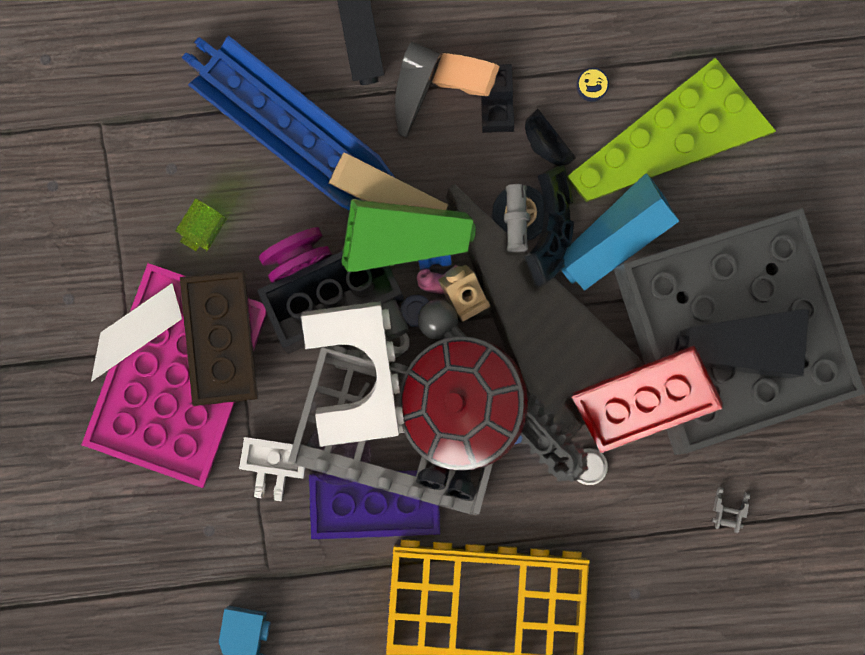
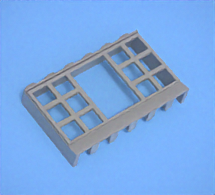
[288,345,493,516]

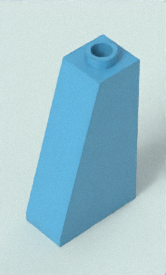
[561,173,679,291]

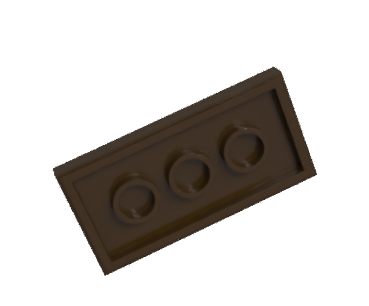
[180,270,258,406]

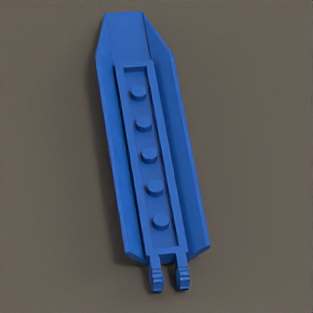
[182,35,395,211]

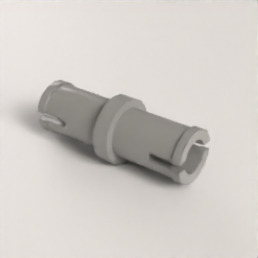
[504,184,530,252]

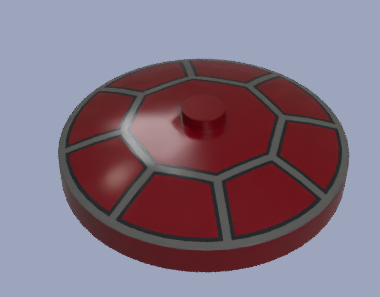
[398,337,528,470]

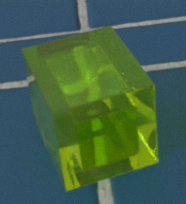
[175,198,227,251]

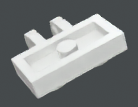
[239,437,306,501]

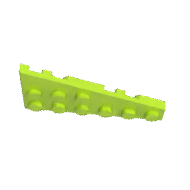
[568,58,776,203]

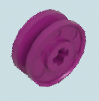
[259,227,332,283]

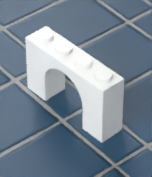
[301,301,404,446]

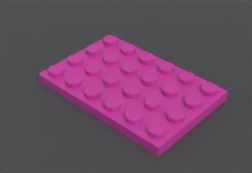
[81,263,267,488]

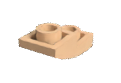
[432,53,500,96]

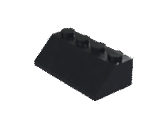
[257,251,405,354]

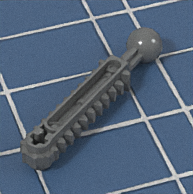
[418,299,589,482]

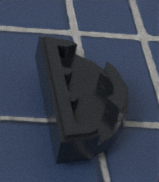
[525,108,576,165]

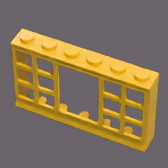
[386,539,590,655]

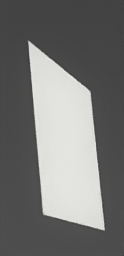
[91,283,182,382]

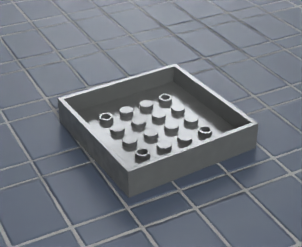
[613,208,865,455]

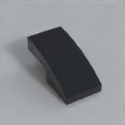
[481,64,514,133]

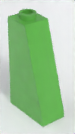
[341,199,476,272]

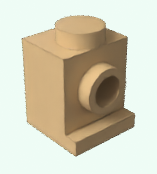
[438,265,491,322]

